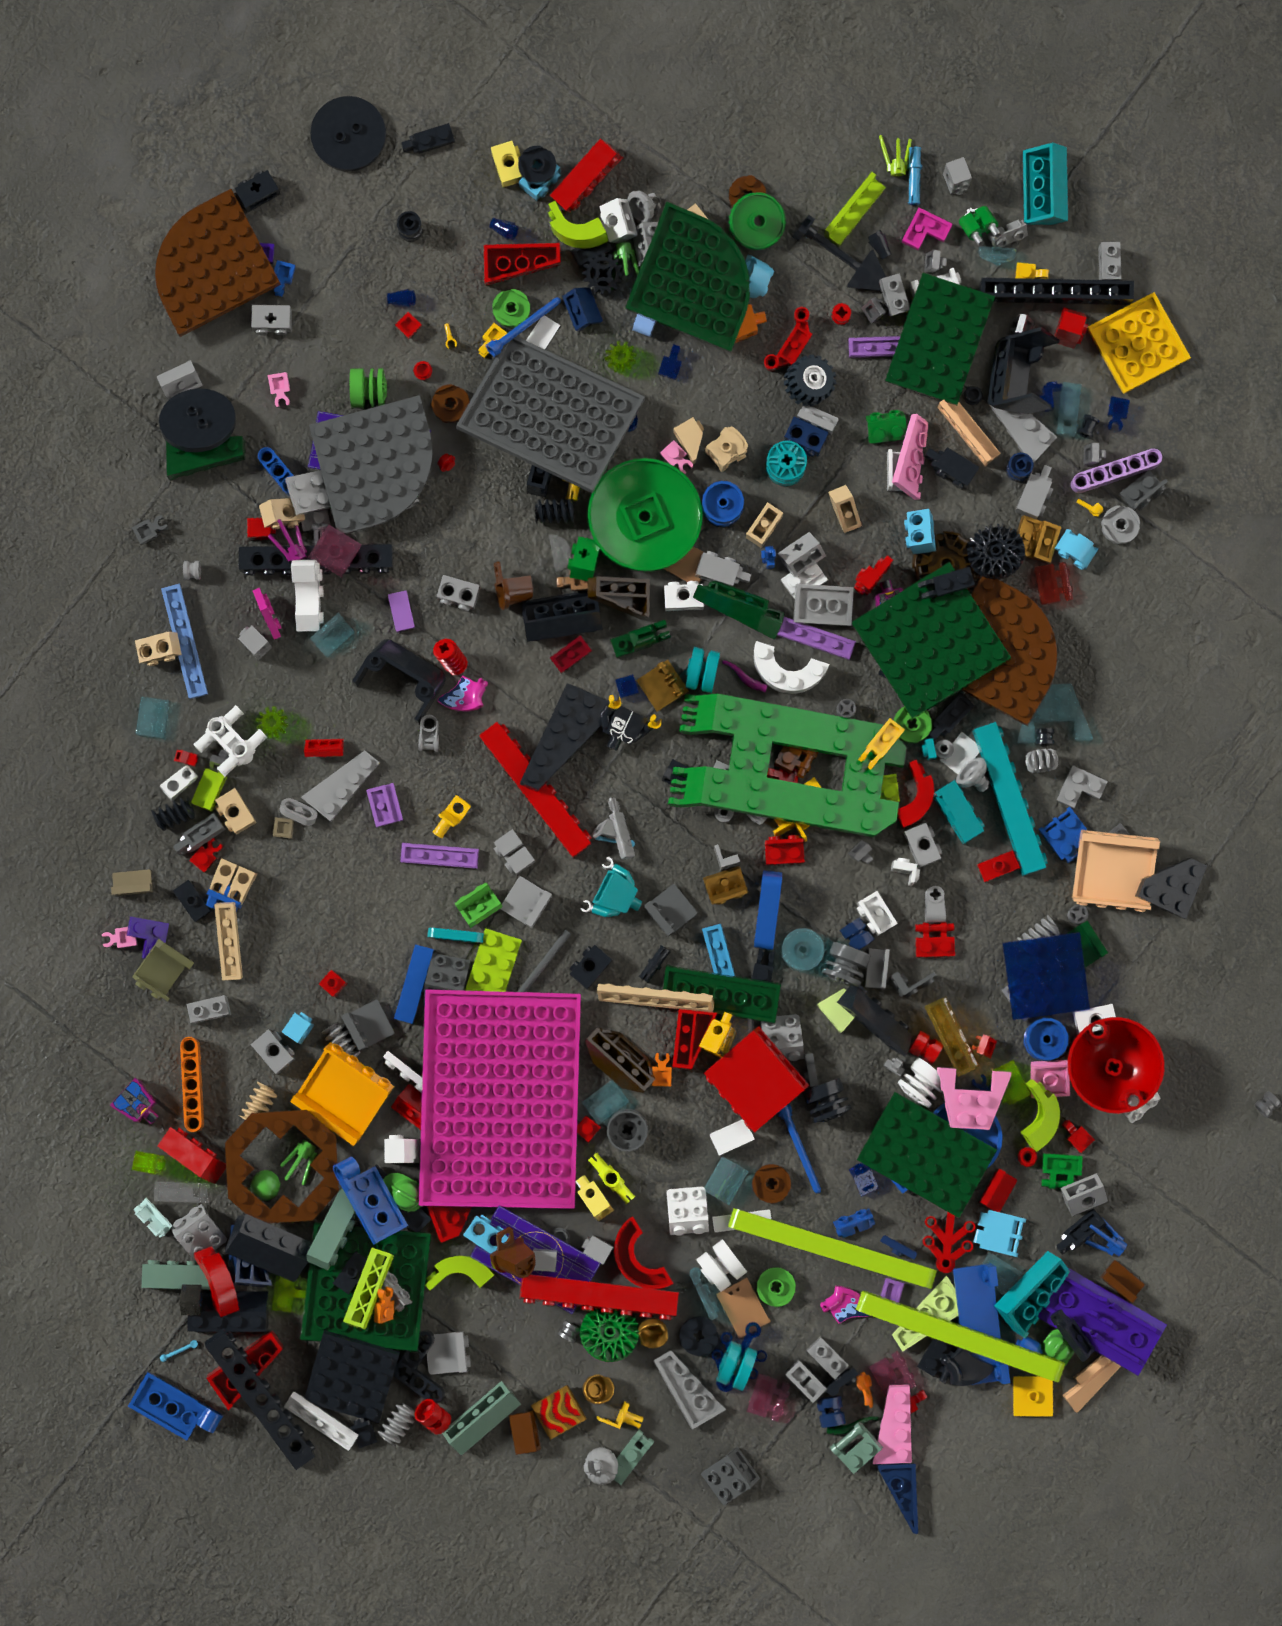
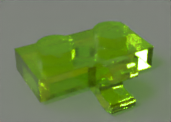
[272,1275,306,1313]

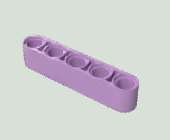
[1071,449,1162,493]

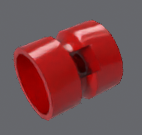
[908,1030,944,1066]
[415,1399,451,1435]

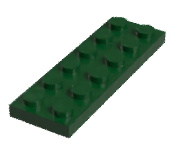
[663,965,781,1023]

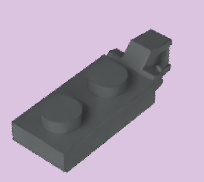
[173,813,226,856]

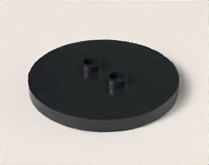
[310,96,386,171]
[159,388,236,452]

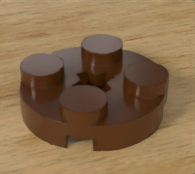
[729,175,766,208]
[431,384,470,423]
[752,1164,791,1203]

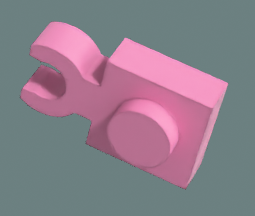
[268,372,290,407]
[660,440,693,474]
[102,927,138,948]

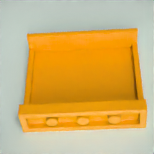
[290,1042,394,1146]

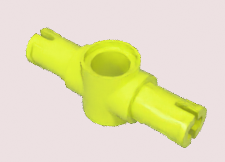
[588,1152,635,1204]

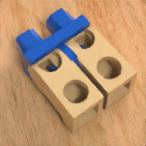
[206,858,257,912]

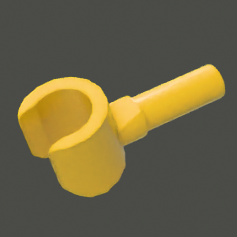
[444,323,457,349]
[1076,499,1103,517]

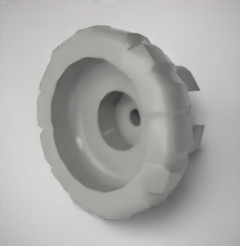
[627,191,661,224]
[956,757,989,792]
[584,1447,618,1485]

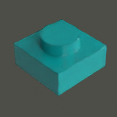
[922,738,937,761]

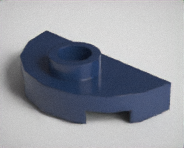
[880,1235,917,1260]

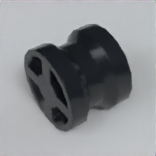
[1035,728,1055,746]

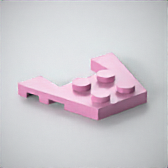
[937,1067,1012,1130]

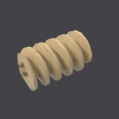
[239,1081,277,1120]

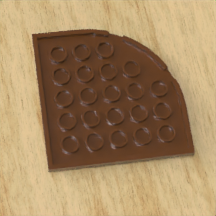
[155,189,281,337]
[962,577,1057,726]

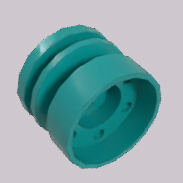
[766,441,807,486]

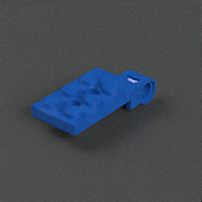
[333,1157,408,1245]
[128,1372,223,1441]

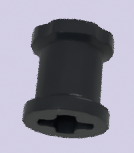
[1077,414,1100,439]

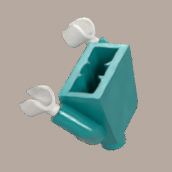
[581,857,642,917]

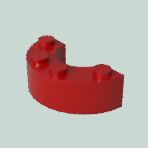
[614,1216,674,1289]

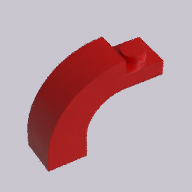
[897,760,934,829]
[194,1246,239,1317]

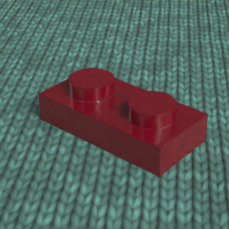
[550,635,592,674]

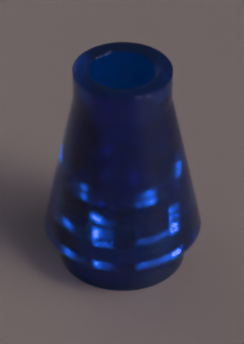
[489,218,519,240]
[387,289,416,308]

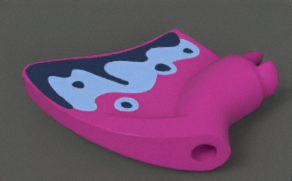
[438,676,488,712]
[820,1286,870,1324]

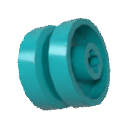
[685,647,720,693]
[716,1341,757,1391]

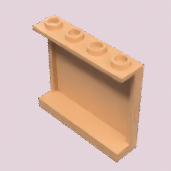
[1072,830,1160,912]

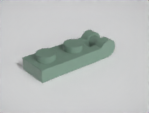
[614,1429,654,1485]

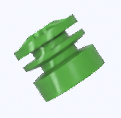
[350,368,387,409]

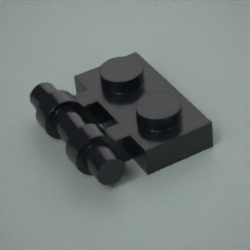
[917,1338,962,1384]

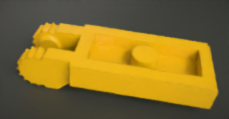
[858,718,905,770]

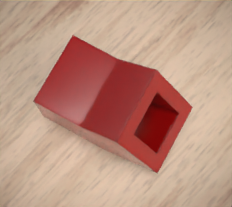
[174,750,199,767]

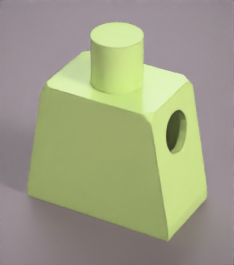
[817,988,854,1033]

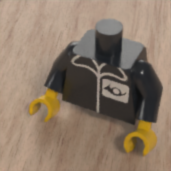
[601,695,662,751]

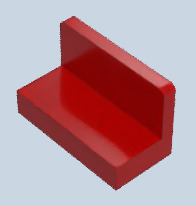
[391,1084,422,1130]
[979,1168,1017,1212]

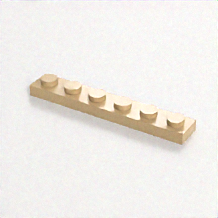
[597,984,714,1012]

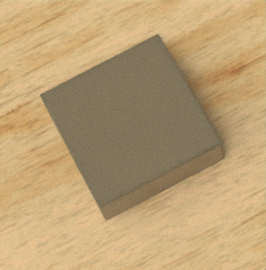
[273,817,295,839]

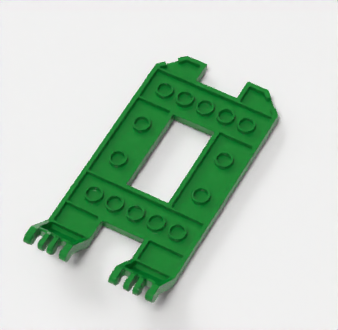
[668,694,906,837]

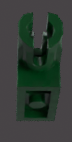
[610,620,671,658]

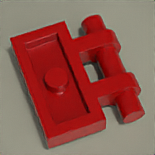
[915,922,955,957]

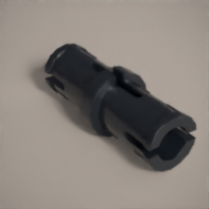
[638,945,671,984]

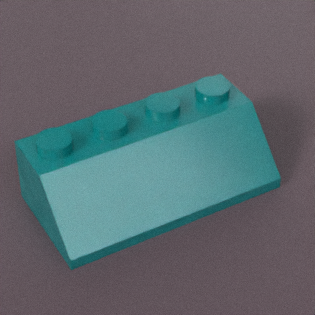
[1023,142,1068,225]

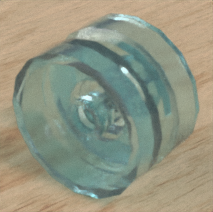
[781,928,824,972]

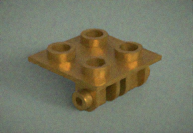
[636,660,689,712]

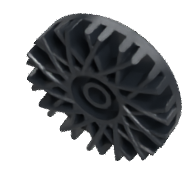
[967,524,1025,579]

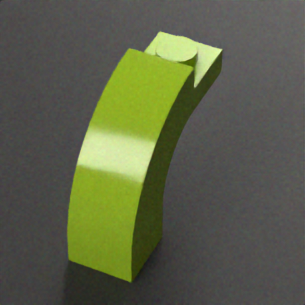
[548,201,609,249]
[1021,1079,1060,1152]
[425,1255,495,1290]

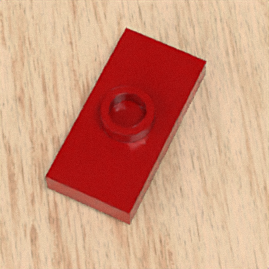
[304,739,344,757]
[977,850,1020,882]

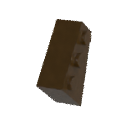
[588,576,650,619]

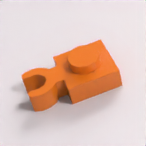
[652,1053,672,1087]
[374,1286,394,1324]

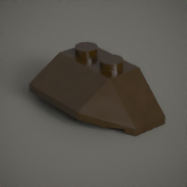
[585,1027,655,1093]

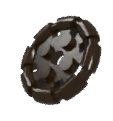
[912,531,979,591]

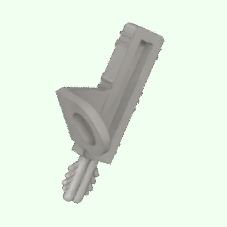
[591,798,635,859]

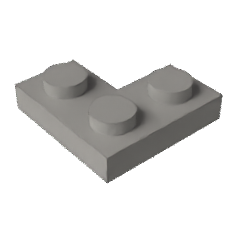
[1056,765,1108,809]

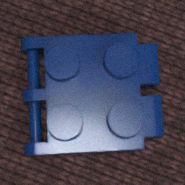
[1038,807,1087,863]

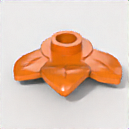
[856,1372,873,1408]

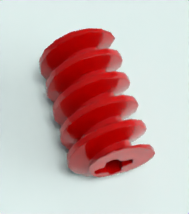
[433,638,468,675]

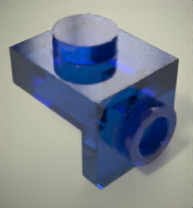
[1040,381,1063,412]

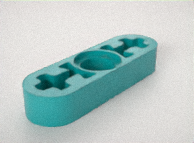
[427,927,484,943]

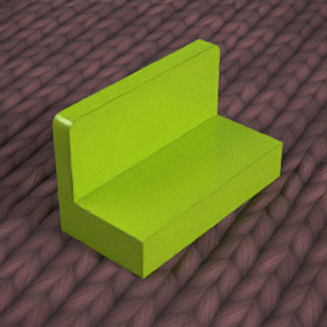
[191,768,227,812]

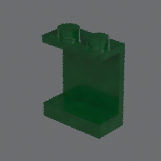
[1046,921,1108,979]

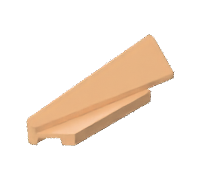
[1063,1355,1121,1413]

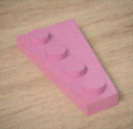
[892,414,928,500]
[872,1385,912,1464]

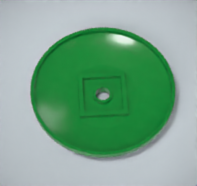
[588,458,703,572]

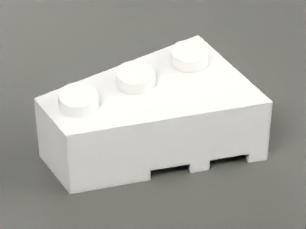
[384,1135,420,1163]

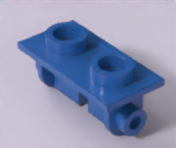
[833,1209,875,1238]

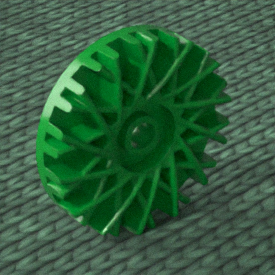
[728,192,786,250]
[580,1308,639,1362]

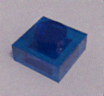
[615,674,639,699]

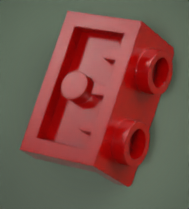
[765,835,805,865]

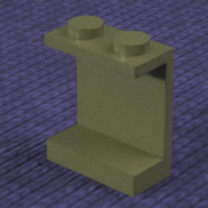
[132,939,194,1001]

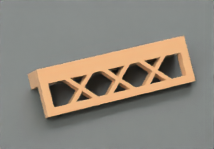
[938,400,1001,466]

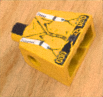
[699,1012,736,1058]

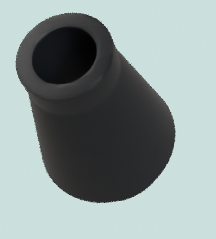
[868,230,892,260]

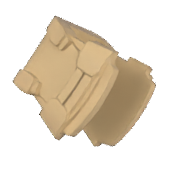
[705,426,748,472]

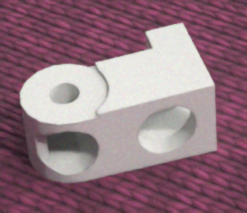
[160,765,198,801]

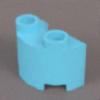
[745,255,774,299]
[1055,529,1098,570]

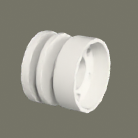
[897,1057,942,1108]

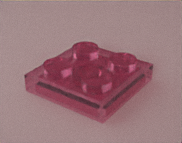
[308,525,362,578]

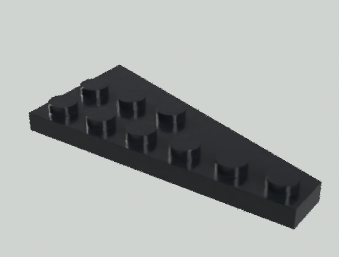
[520,683,610,792]

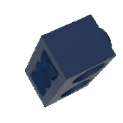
[784,416,829,457]

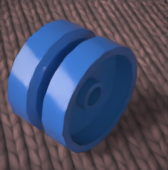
[702,481,744,527]
[1023,1018,1069,1061]

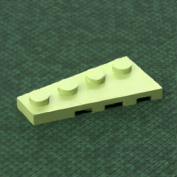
[892,1276,958,1351]

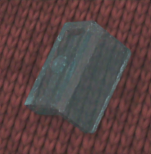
[310,613,355,657]
[704,1157,748,1205]

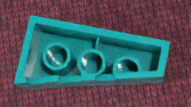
[994,1251,1070,1339]

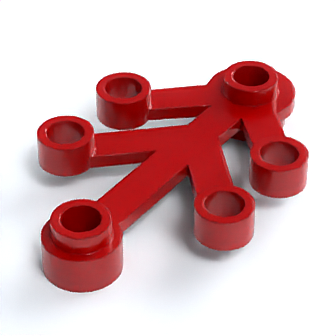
[922,1212,976,1273]

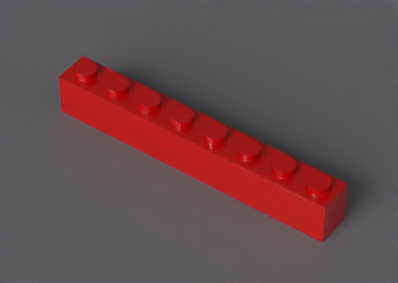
[479,722,592,858]
[519,1275,679,1321]

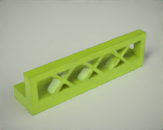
[824,172,886,247]
[343,1248,394,1329]

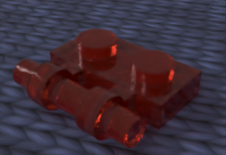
[1034,562,1074,605]

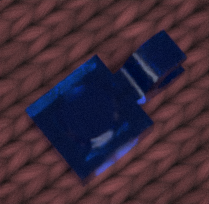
[658,344,682,380]

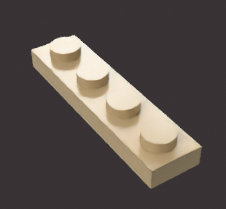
[214,902,243,980]

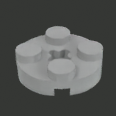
[1101,506,1140,545]

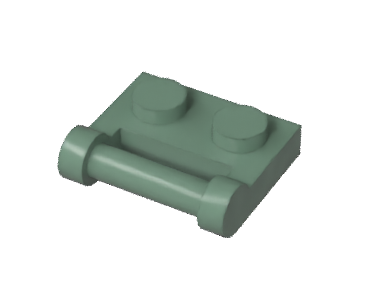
[830,1422,883,1474]

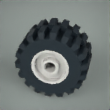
[784,355,836,407]

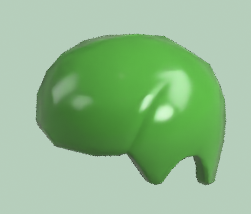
[251,1170,280,1202]

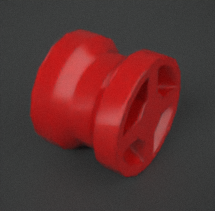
[832,303,851,325]

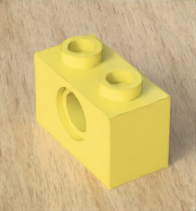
[491,141,522,188]

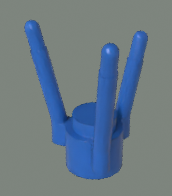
[1085,1218,1127,1257]

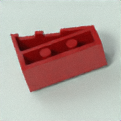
[1055,307,1088,349]
[672,1009,717,1070]
[157,1127,226,1184]

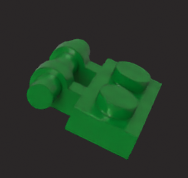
[1041,1153,1083,1189]

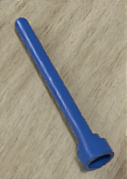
[486,297,561,357]
[777,1104,821,1194]

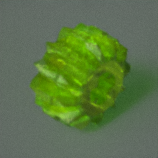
[605,341,637,373]
[256,706,289,739]

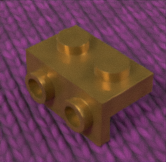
[703,866,748,905]

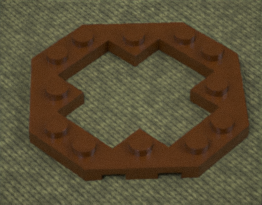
[225,1109,339,1223]

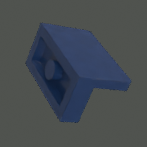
[562,287,603,331]

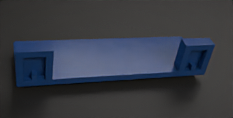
[953,1263,1010,1385]

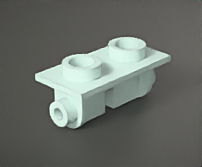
[134,1198,173,1238]

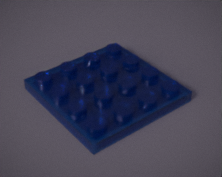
[1002,932,1090,1020]

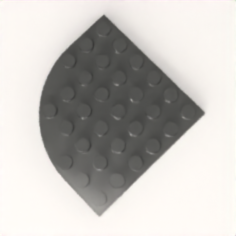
[309,395,433,536]

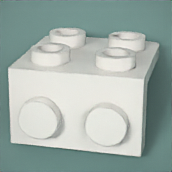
[667,1187,709,1236]

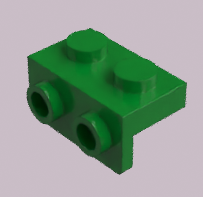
[866,410,907,444]

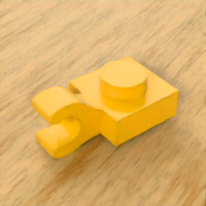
[1015,262,1049,279]
[478,323,507,358]

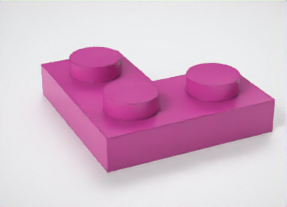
[902,208,953,250]
[253,588,282,639]

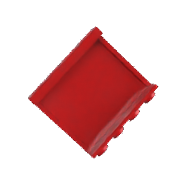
[704,1026,809,1133]

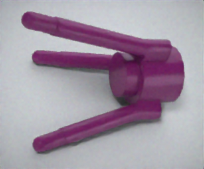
[268,519,307,562]

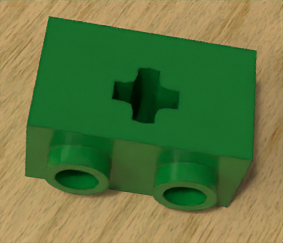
[567,536,600,581]

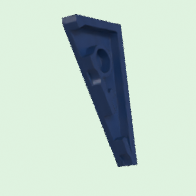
[877,1463,918,1534]

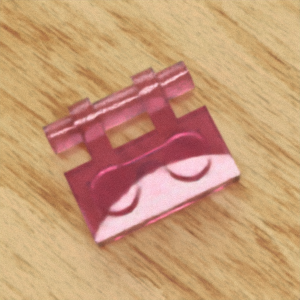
[869,1351,917,1398]
[747,1374,791,1422]

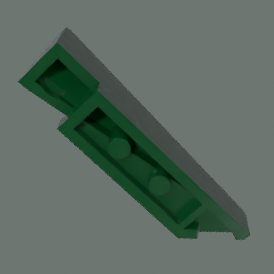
[693,581,784,639]

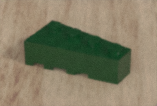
[166,436,245,481]

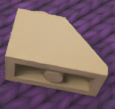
[673,417,704,464]
[828,485,862,533]

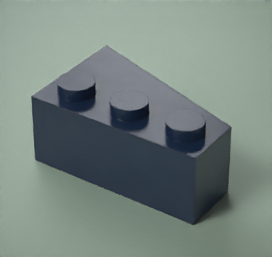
[228,1225,272,1287]

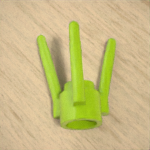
[879,135,912,177]

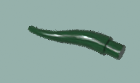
[827,1416,879,1435]

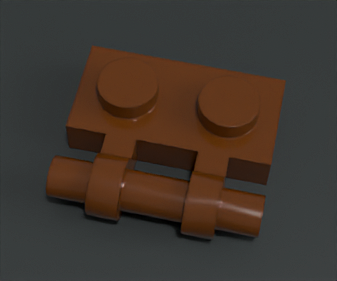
[774,746,818,778]

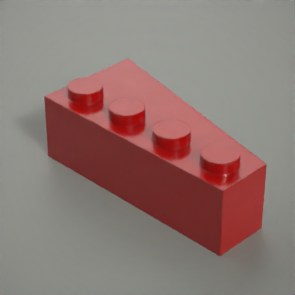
[550,138,623,212]
[484,243,561,286]
[206,1330,283,1410]

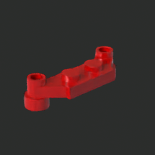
[764,307,813,372]

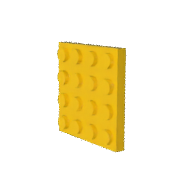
[1087,292,1191,394]

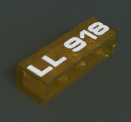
[924,996,980,1077]

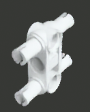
[193,705,267,777]

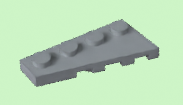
[987,401,1057,464]
[301,750,380,822]
[653,1351,726,1429]

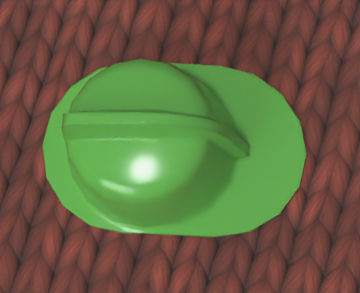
[383,1173,421,1212]
[1041,1329,1075,1366]

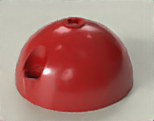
[1067,1017,1165,1114]

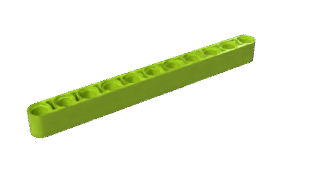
[728,1208,937,1289]
[856,1291,1065,1382]

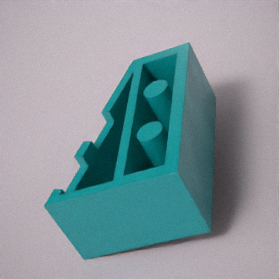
[933,780,985,845]

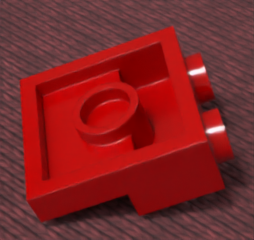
[854,555,893,596]

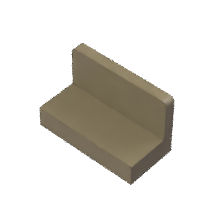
[111,869,153,896]

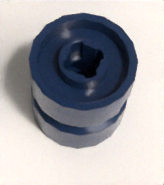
[1006,452,1034,482]
[839,917,875,950]
[816,1396,846,1428]

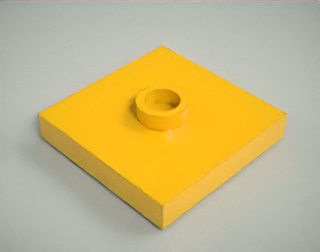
[1013,1376,1053,1416]

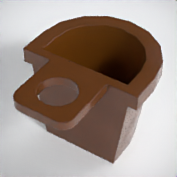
[494,561,533,610]
[490,1227,536,1278]

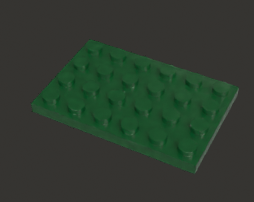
[885,273,995,406]
[856,1092,997,1218]

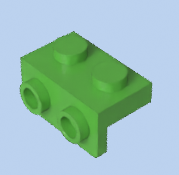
[455,883,503,928]

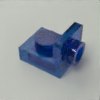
[849,1163,879,1197]

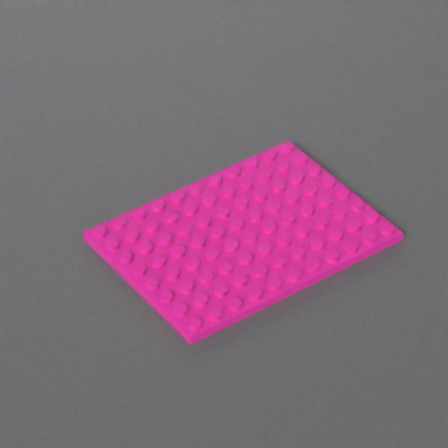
[418,990,581,1208]

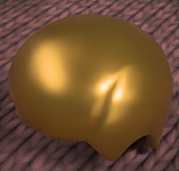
[638,1318,668,1348]
[583,1374,614,1405]

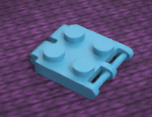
[974,1210,1026,1257]

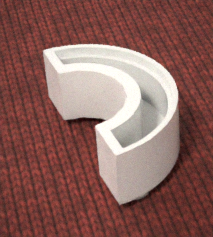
[291,560,324,631]
[754,641,829,694]

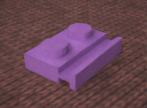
[366,783,403,828]

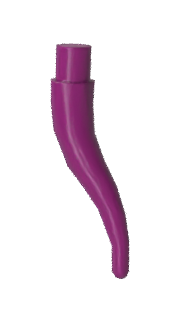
[722,660,768,692]

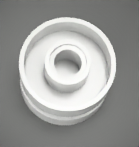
[696,1239,747,1292]

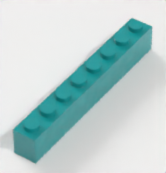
[972,722,1048,876]

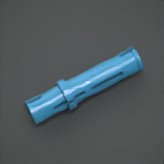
[907,147,922,206]

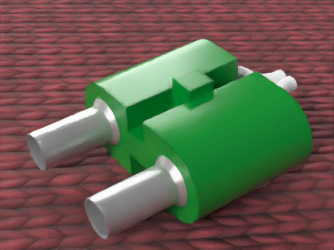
[959,206,1001,246]

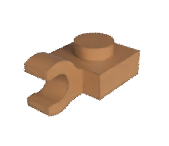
[556,572,588,591]

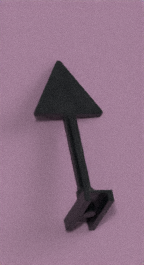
[792,215,886,291]

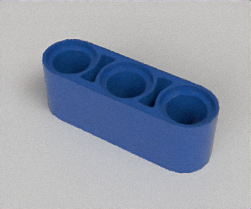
[258,447,294,497]

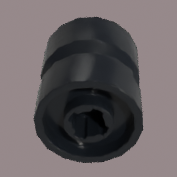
[397,211,423,242]

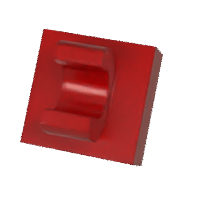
[972,1034,997,1059]

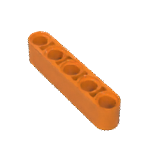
[180,1037,204,1132]

